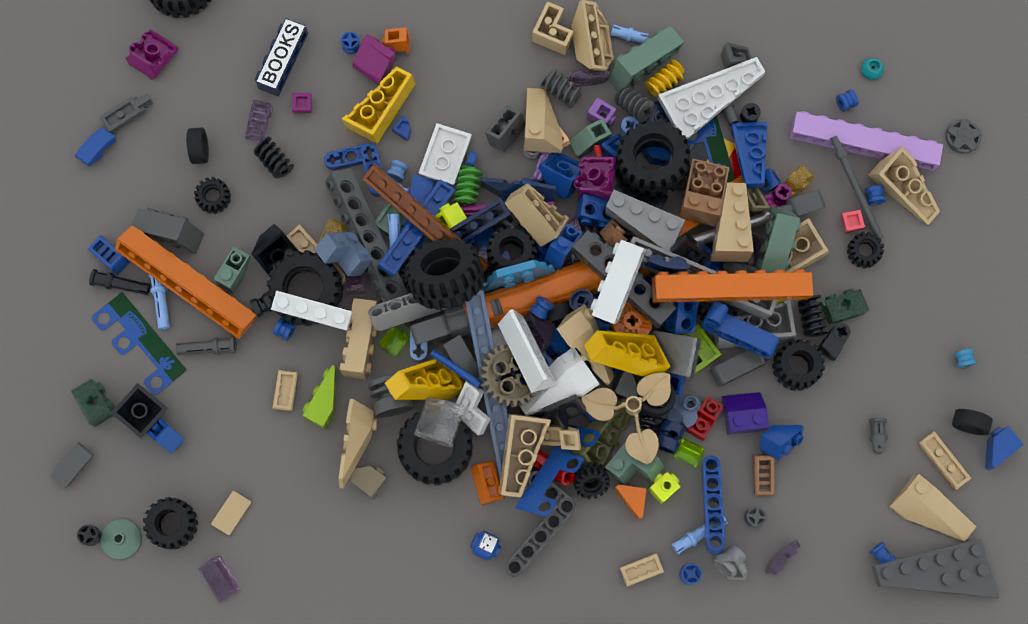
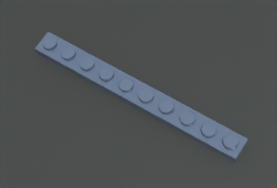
[465,290,508,479]

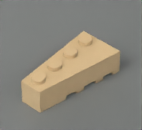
[710,183,754,262]
[339,298,377,380]

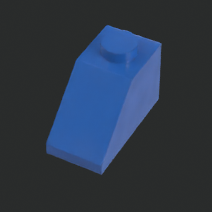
[147,418,184,454]
[985,426,1024,470]

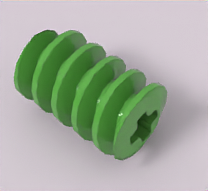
[453,165,483,206]

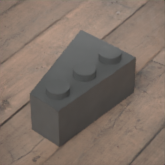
[131,208,204,254]

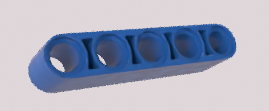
[701,455,725,555]

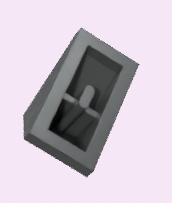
[721,42,751,69]
[613,370,638,398]

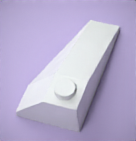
[520,348,599,416]

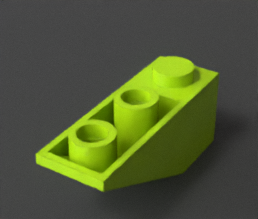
[302,365,337,429]

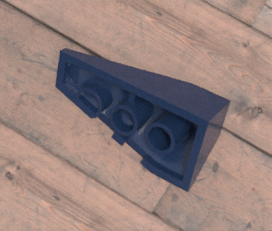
[481,177,557,202]

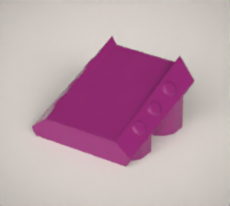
[126,29,179,79]
[352,34,396,85]
[574,157,616,201]

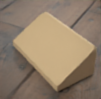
[211,490,252,536]

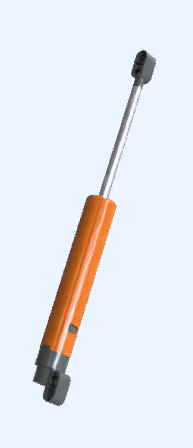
[409,189,825,345]

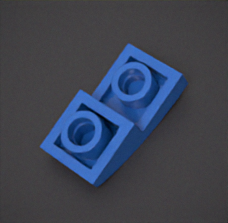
[75,127,116,166]

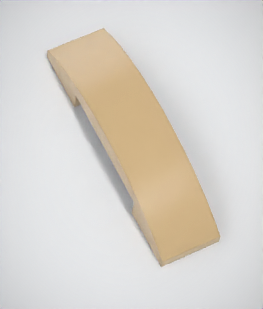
[541,424,581,450]

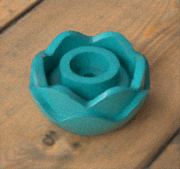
[861,58,884,80]

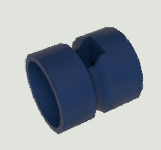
[569,289,597,319]
[656,419,686,454]

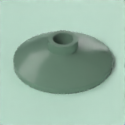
[101,519,141,559]

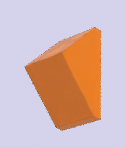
[614,485,646,520]

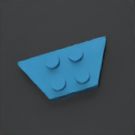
[482,260,555,292]

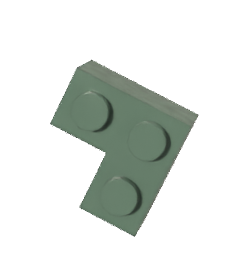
[605,442,664,486]

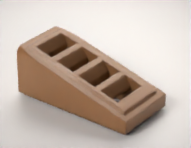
[752,454,775,495]

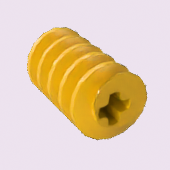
[644,60,685,98]

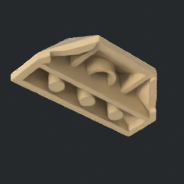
[571,0,614,71]

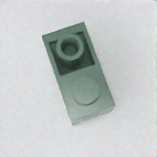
[569,118,611,158]
[214,247,251,293]

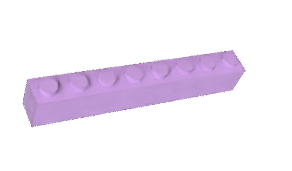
[789,111,943,171]

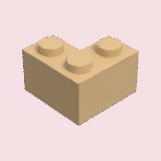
[532,1,573,55]

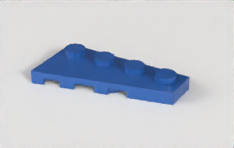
[730,122,768,188]

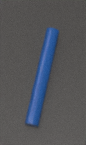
[430,349,482,388]

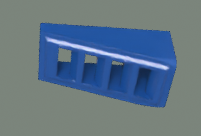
[88,235,130,275]

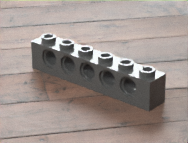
[571,230,676,329]

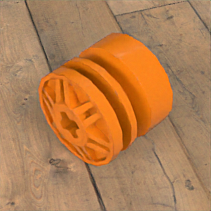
[609,302,652,335]

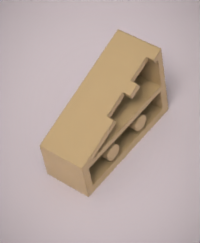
[505,183,569,247]

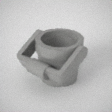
[713,545,748,580]

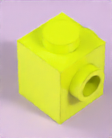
[435,202,467,229]
[648,472,681,504]

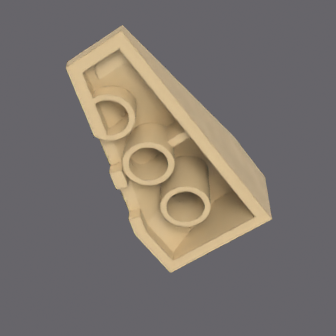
[524,88,562,153]
[868,146,940,225]
[557,304,614,385]
[339,399,378,488]
[889,474,976,542]

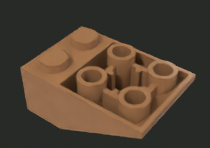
[679,158,729,227]

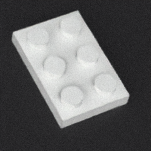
[418,123,472,187]

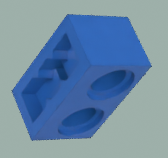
[575,194,617,230]
[664,302,699,334]

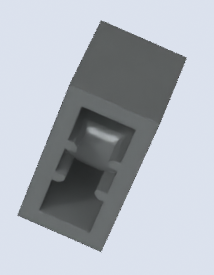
[485,105,525,152]

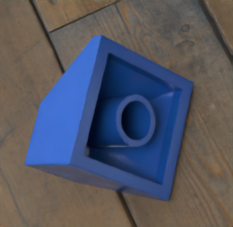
[539,153,581,199]

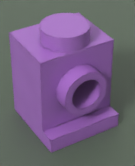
[586,97,617,126]

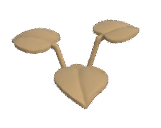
[582,373,671,464]

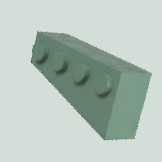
[608,26,684,91]
[756,206,801,273]

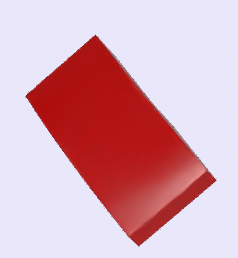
[686,396,724,441]

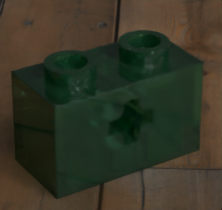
[821,288,869,326]
[71,379,115,427]

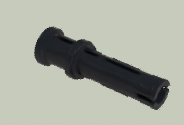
[89,269,151,296]

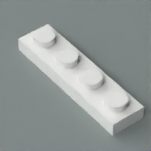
[271,291,353,331]

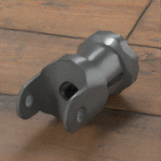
[869,418,888,454]

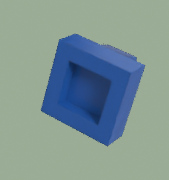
[764,168,783,191]

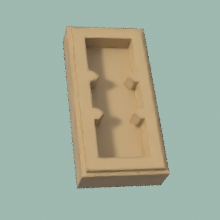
[272,370,299,411]
[619,553,664,587]

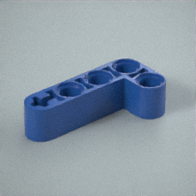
[702,301,779,359]

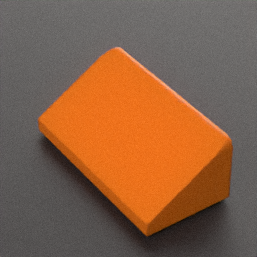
[471,461,504,505]

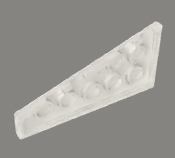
[658,57,765,139]

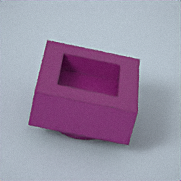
[292,93,312,113]

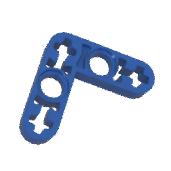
[324,143,382,197]

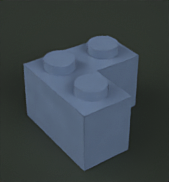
[314,232,373,277]

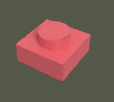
[841,210,865,233]

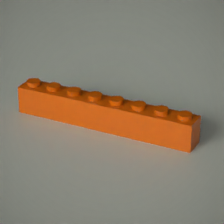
[115,225,256,339]
[652,269,814,303]

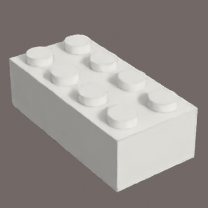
[590,240,646,324]

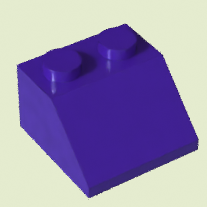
[722,392,770,435]

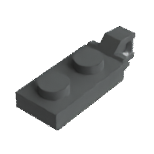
[100,94,152,134]

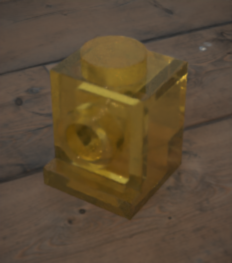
[784,164,815,195]

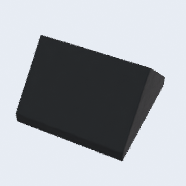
[111,383,168,438]

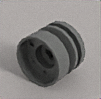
[368,374,415,418]

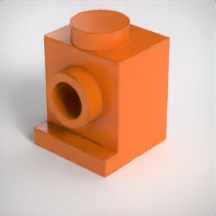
[382,27,410,54]

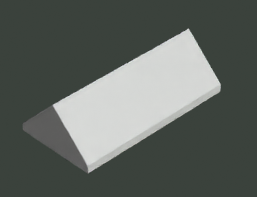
[498,309,557,393]

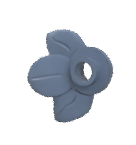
[667,394,701,428]

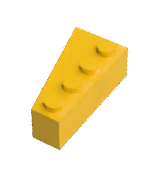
[342,66,416,144]
[584,330,671,377]
[385,355,464,400]

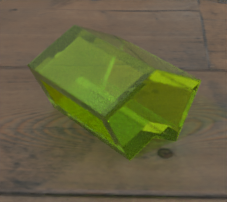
[379,326,410,356]
[674,438,705,467]

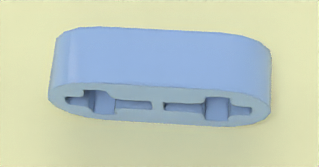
[410,331,428,362]

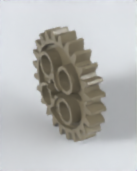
[479,344,536,408]

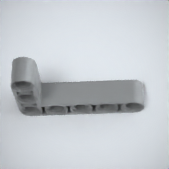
[368,273,446,331]

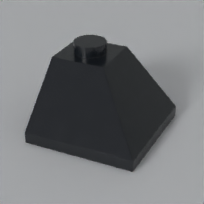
[251,224,298,278]

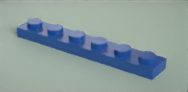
[378,179,456,277]

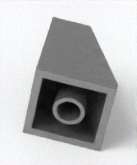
[650,330,701,378]

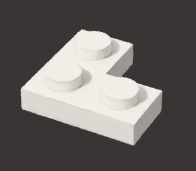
[452,381,490,436]

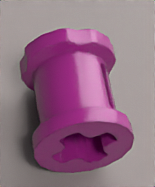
[773,184,792,205]

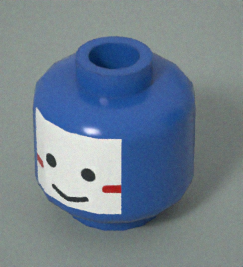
[470,531,501,561]

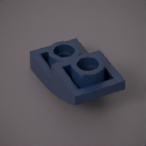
[645,254,690,273]

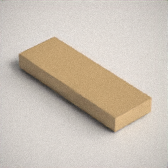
[918,431,972,490]

